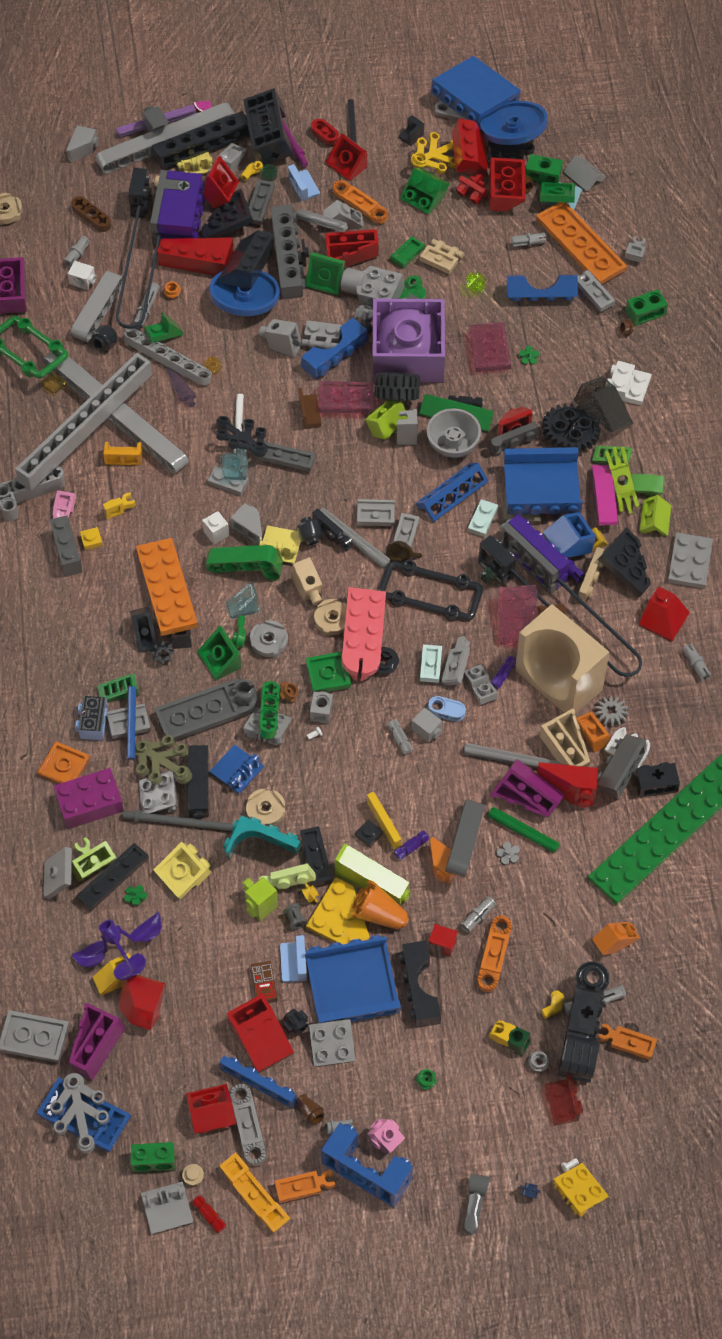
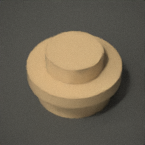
[182,1164,204,1186]

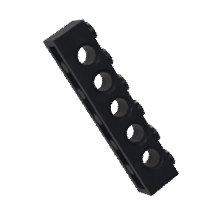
[152,111,250,170]

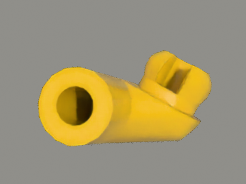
[240,161,263,181]
[541,990,565,1019]

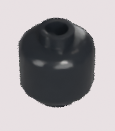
[91,325,118,352]
[296,517,323,546]

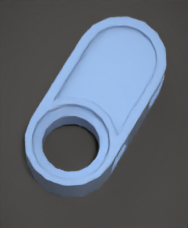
[428,696,466,722]

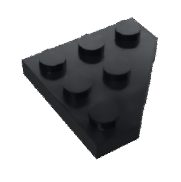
[201,189,254,238]
[597,528,651,597]

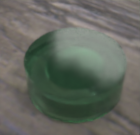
[261,165,278,182]

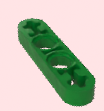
[259,681,280,739]

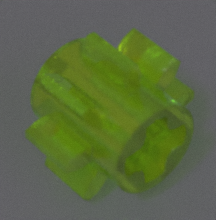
[465,271,487,293]

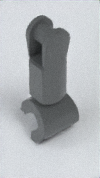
[464,1173,491,1235]

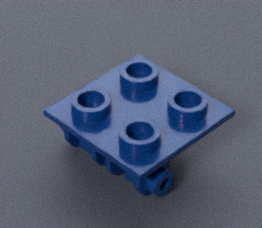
[209,744,265,794]

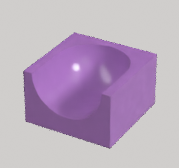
[373,299,445,383]

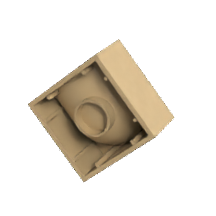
[515,604,609,715]

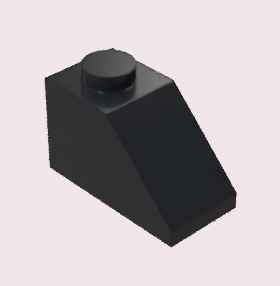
[129,607,157,652]

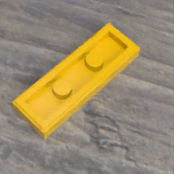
[367,792,401,850]

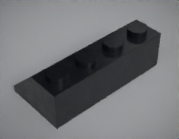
[218,230,274,290]

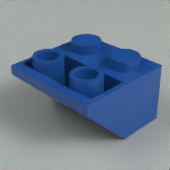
[542,512,596,558]

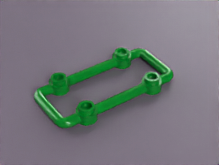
[0,316,69,379]

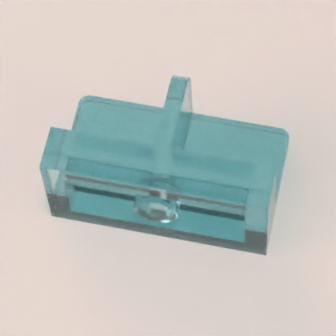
[221,449,248,480]

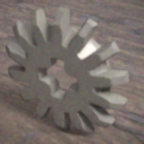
[594,695,629,727]

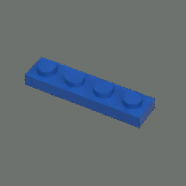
[219,1055,296,1109]

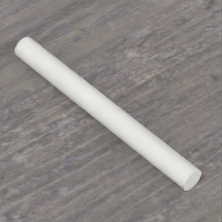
[234,394,244,457]

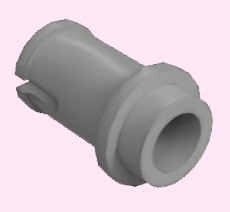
[326,1119,353,1135]

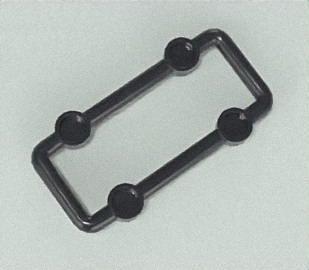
[378,560,484,622]

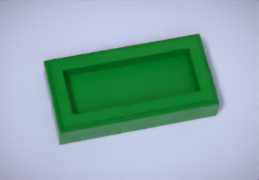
[390,236,425,269]

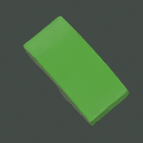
[625,474,665,496]

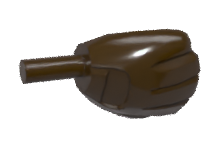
[385,541,422,562]

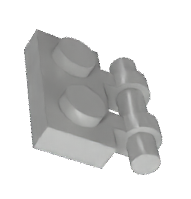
[302,320,342,349]

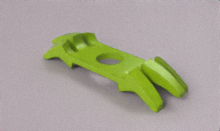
[605,447,639,514]

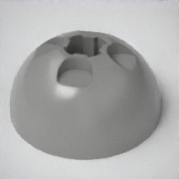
[427,408,481,458]

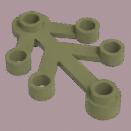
[135,735,192,785]

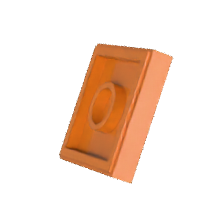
[37,741,91,784]

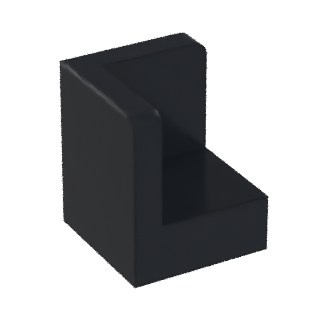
[399,115,424,146]

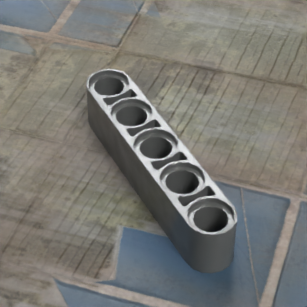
[445,799,485,878]

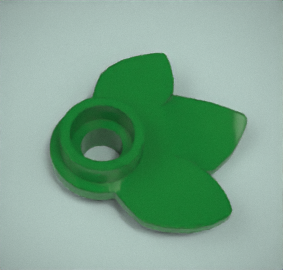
[399,275,426,299]

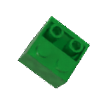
[400,168,450,214]

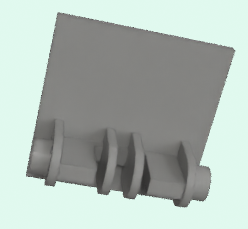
[243,707,292,746]
[139,771,178,814]
[309,1019,355,1066]
[141,1182,193,1235]

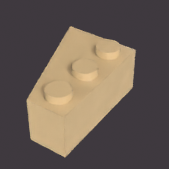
[540,708,590,767]

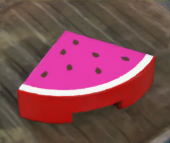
[194,101,211,112]

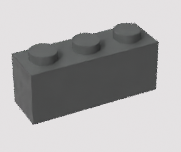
[50,515,83,577]

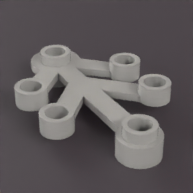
[50,1073,109,1154]

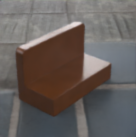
[298,388,322,429]

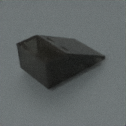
[573,376,633,433]

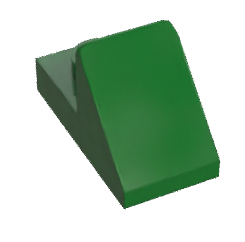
[144,312,184,343]

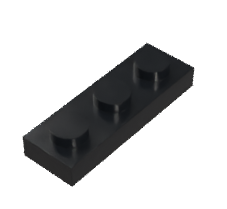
[300,826,333,887]

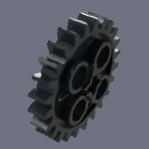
[542,403,601,453]

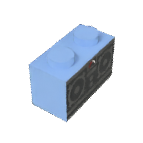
[76,696,108,740]

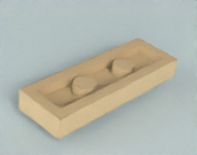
[579,547,604,602]

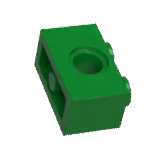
[525,154,563,183]

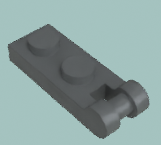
[491,422,538,456]

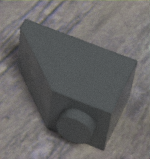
[141,105,169,133]

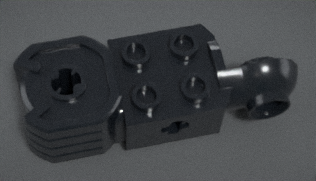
[558,961,610,1083]

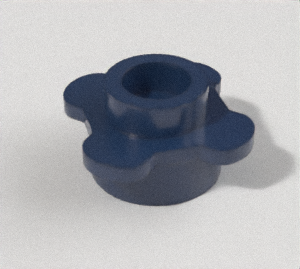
[520,1182,541,1199]

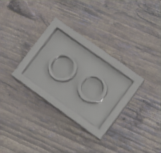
[668,532,713,589]
[0,1010,70,1063]

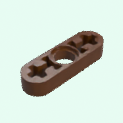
[71,196,111,232]

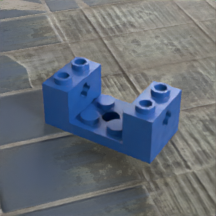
[321,1123,413,1208]

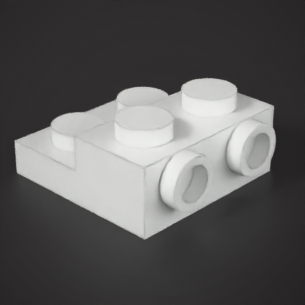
[605,361,652,406]

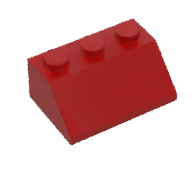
[452,118,488,177]
[489,158,526,212]

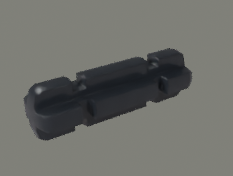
[448,395,483,408]

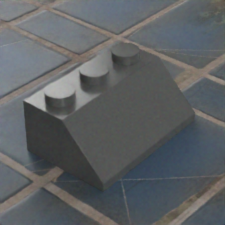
[597,734,647,800]

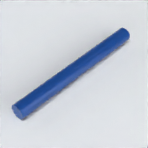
[127,686,136,760]

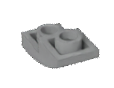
[464,665,498,705]

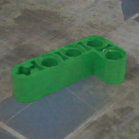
[205,545,283,580]

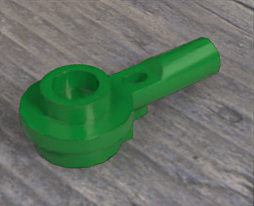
[232,615,246,649]

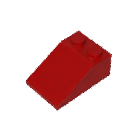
[537,762,598,808]

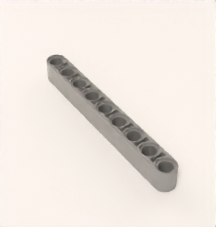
[95,103,235,174]

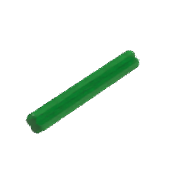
[488,807,560,853]

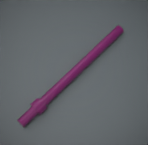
[282,118,308,167]

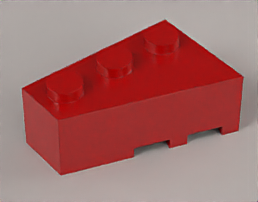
[325,229,379,268]

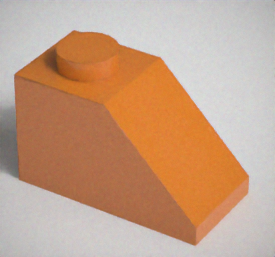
[429,837,457,884]

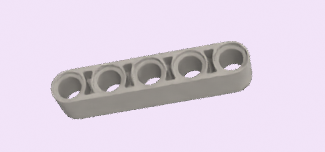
[70,271,123,343]

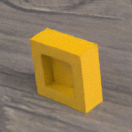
[80,527,103,550]

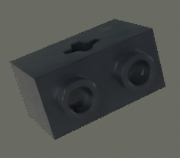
[635,762,680,798]

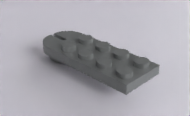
[154,679,257,743]

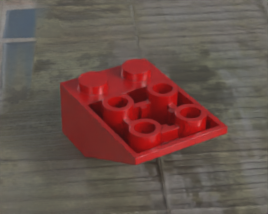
[226,993,294,1073]

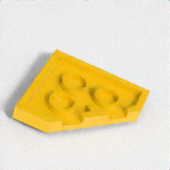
[306,877,369,945]

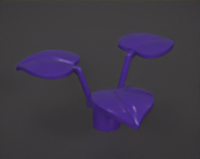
[72,911,162,980]

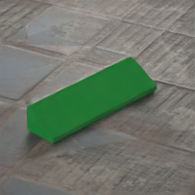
[419,394,494,433]

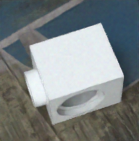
[67,261,96,290]

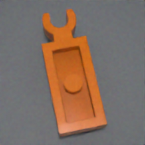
[598,1024,657,1060]
[275,1170,335,1203]

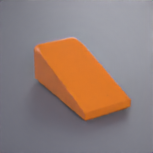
[576,711,611,752]

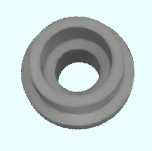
[528,1051,550,1072]

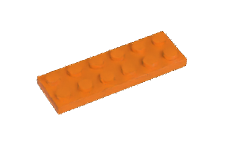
[536,202,627,285]
[136,538,198,636]

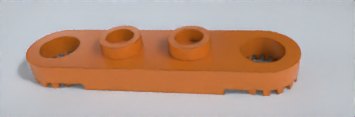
[333,180,388,223]
[477,915,512,992]

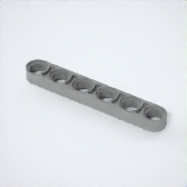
[123,329,212,385]

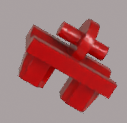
[456,174,488,205]

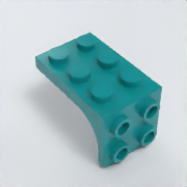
[223,815,301,859]

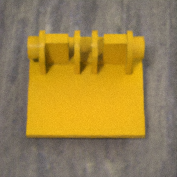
[553,1163,609,1217]

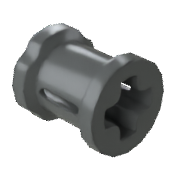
[283,903,307,930]

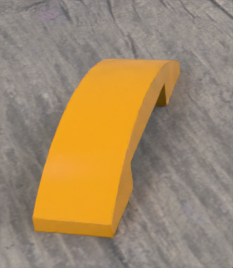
[219,1153,291,1233]

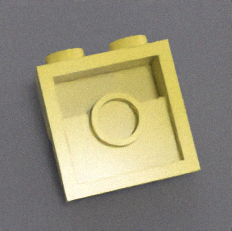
[153,842,212,899]

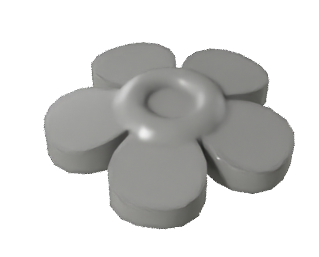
[497,842,520,865]

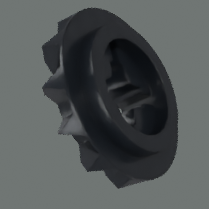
[375,647,399,675]

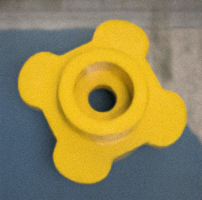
[301,883,319,903]

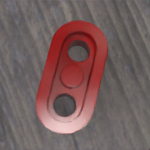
[311,119,339,145]

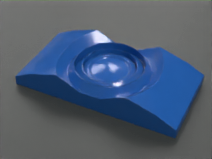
[37,1077,131,1152]

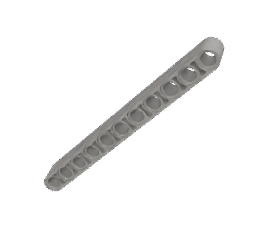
[42,352,189,474]

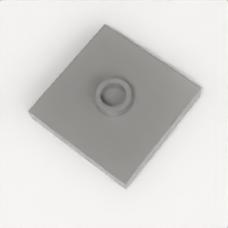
[44,847,72,899]

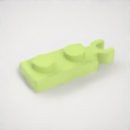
[259,864,316,889]

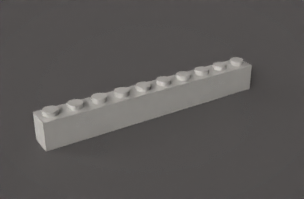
[15,353,152,491]

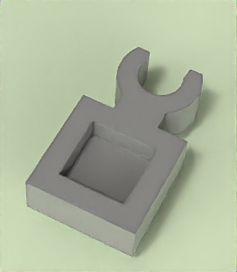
[624,236,646,263]
[354,304,373,320]

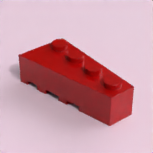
[157,238,234,276]

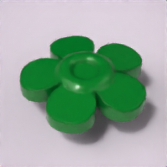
[519,346,539,365]
[124,885,147,906]

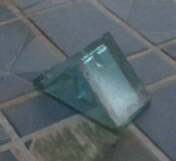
[226,582,259,619]

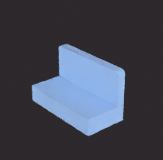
[288,164,320,201]
[280,935,307,983]

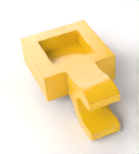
[103,492,136,520]

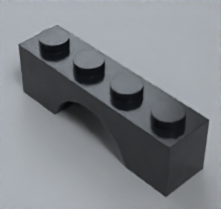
[399,940,441,1028]

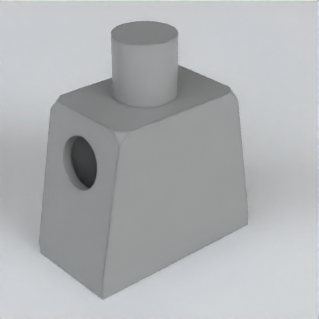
[259,319,302,358]

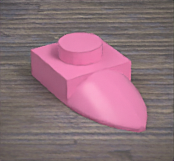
[53,491,76,519]

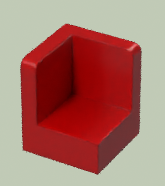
[429,924,458,957]

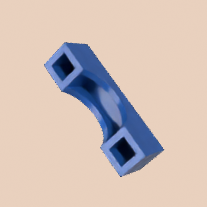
[506,275,578,301]
[301,318,368,380]

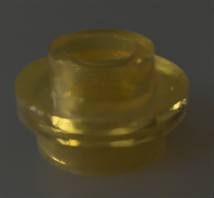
[204,356,221,374]

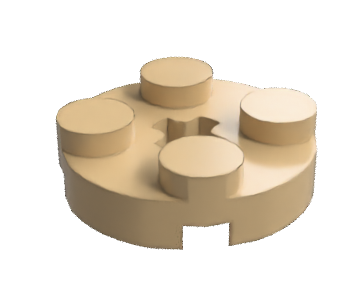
[0,193,22,225]
[314,599,347,636]
[246,789,285,827]

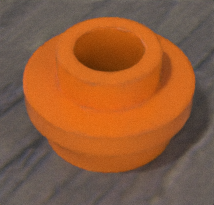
[163,281,181,298]

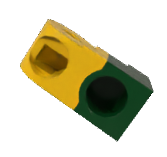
[489,1020,531,1057]

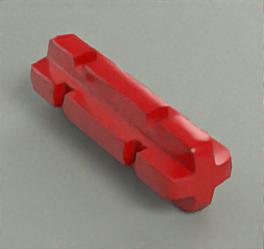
[192,1195,226,1233]

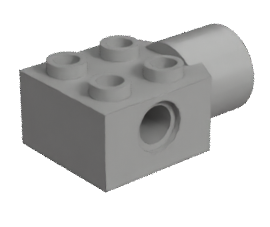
[341,266,405,307]

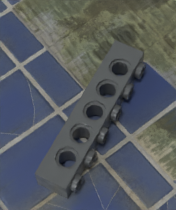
[271,204,306,299]

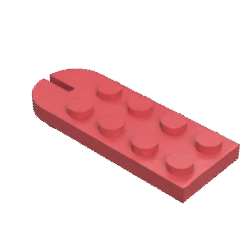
[342,587,386,681]

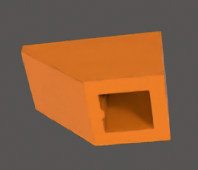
[592,922,640,955]

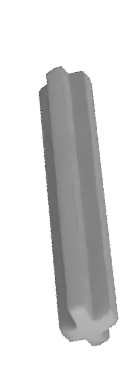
[296,209,348,232]

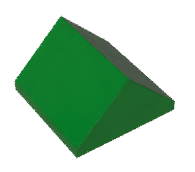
[197,626,241,680]

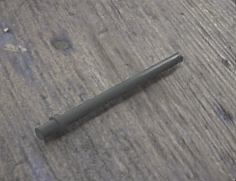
[123,810,233,832]

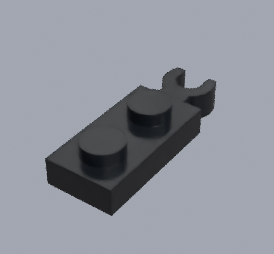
[312,508,352,551]

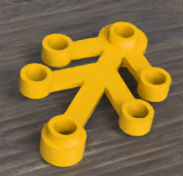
[411,132,455,174]

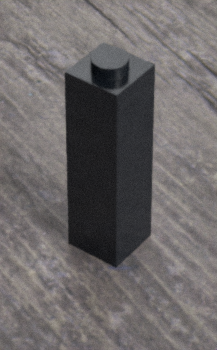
[188,745,209,819]

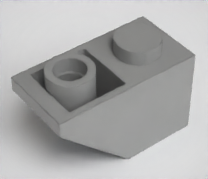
[323,200,364,230]

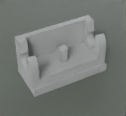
[397,409,418,445]

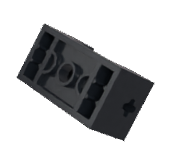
[243,88,294,166]

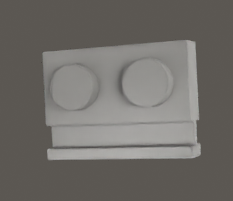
[357,499,395,526]
[107,704,151,739]

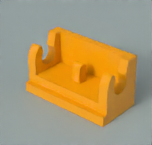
[103,442,143,465]

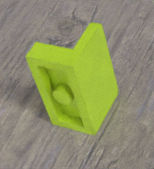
[640,495,671,536]

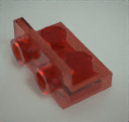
[544,1075,583,1126]

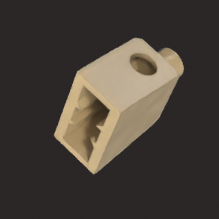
[291,557,323,606]

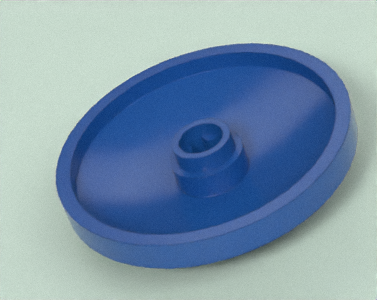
[480,101,548,145]
[209,271,280,316]

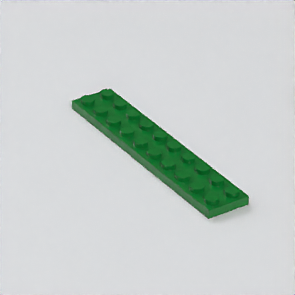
[588,754,722,905]

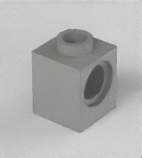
[310,691,333,723]

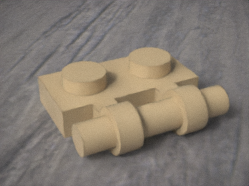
[420,239,464,274]

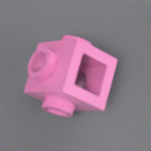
[367,1119,405,1153]

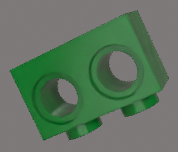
[625,289,668,326]
[131,1142,176,1173]

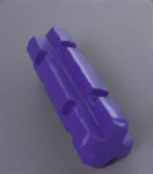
[491,656,517,689]
[394,830,429,860]

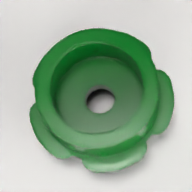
[416,1069,437,1090]

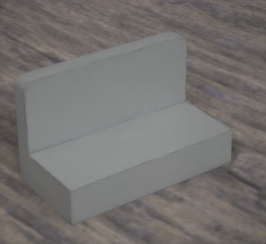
[564,155,606,191]

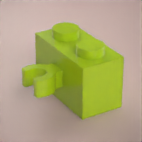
[365,400,408,439]
[71,837,116,882]
[243,877,278,922]

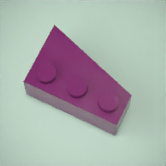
[490,759,564,817]
[69,1002,125,1081]

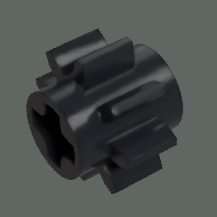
[150,639,174,664]
[283,1009,308,1035]

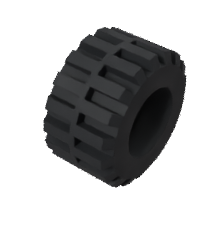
[374,372,420,401]

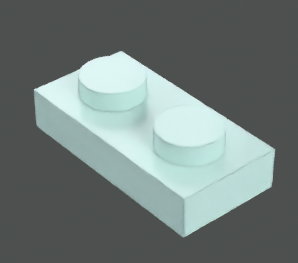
[468,499,498,538]
[420,644,442,683]

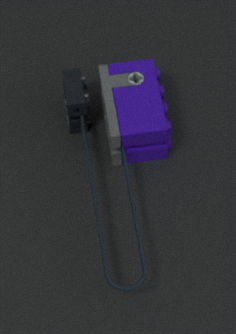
[116,168,206,329]

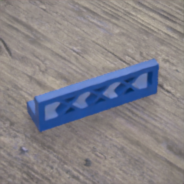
[416,463,488,521]

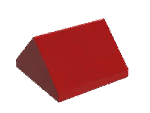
[325,133,367,181]

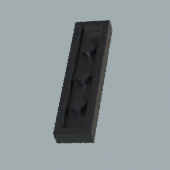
[76,843,149,912]

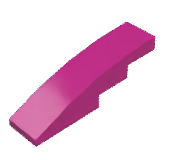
[592,465,618,525]

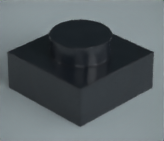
[355,819,383,848]

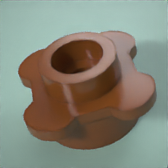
[279,681,298,702]

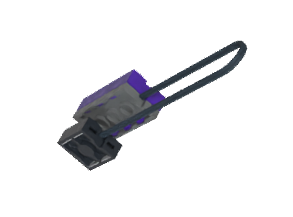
[478,514,642,677]

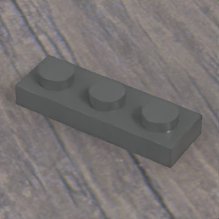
[249,179,275,225]
[258,441,316,472]

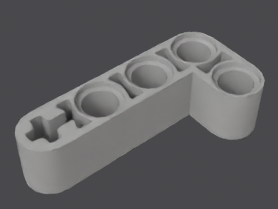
[0,466,65,521]

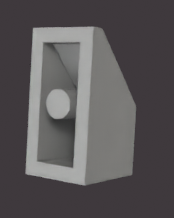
[66,126,99,162]
[231,503,262,545]

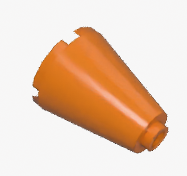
[350,880,409,930]

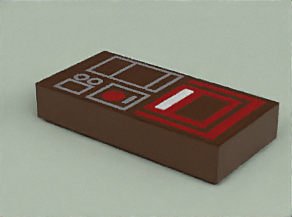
[250,961,278,1003]

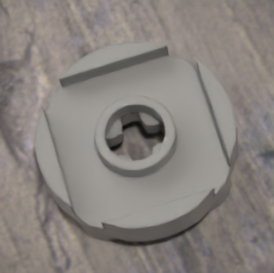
[250,620,288,658]

